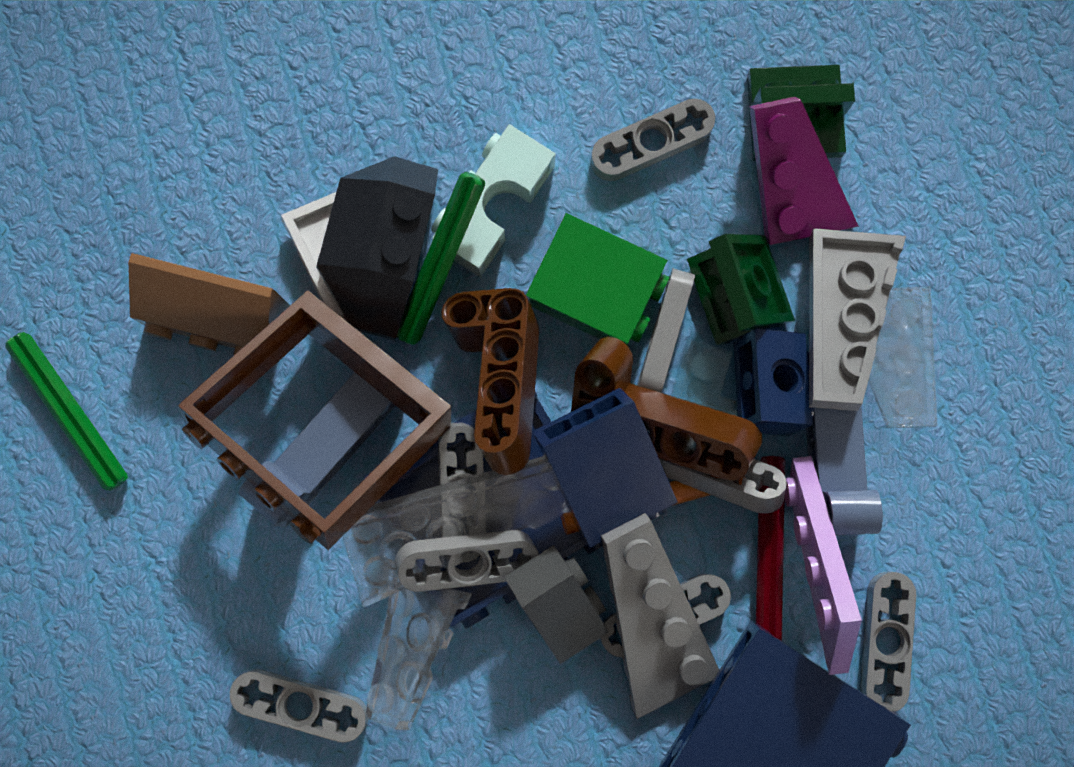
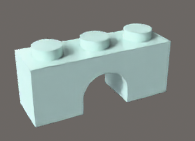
[431,124,556,278]

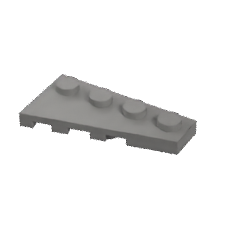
[809,229,906,411]

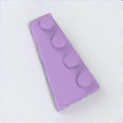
[784,456,862,675]

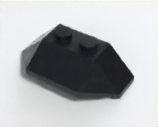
[316,156,438,341]

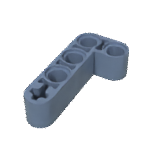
[238,372,396,527]
[806,406,883,535]

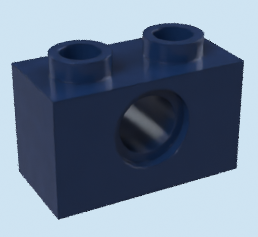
[733,328,815,436]

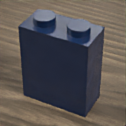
[532,388,678,547]

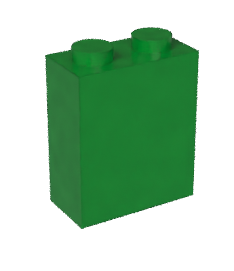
[526,213,670,345]

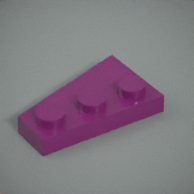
[749,97,859,245]

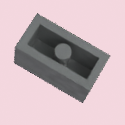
[504,545,609,664]

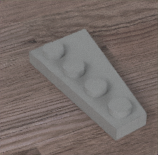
[601,513,719,719]

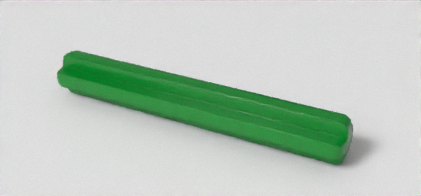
[397,172,485,345]
[5,332,128,491]

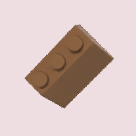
[128,253,290,355]

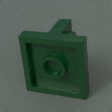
[747,65,855,161]
[687,234,795,345]

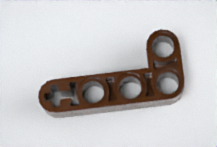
[441,288,539,475]
[571,337,762,481]

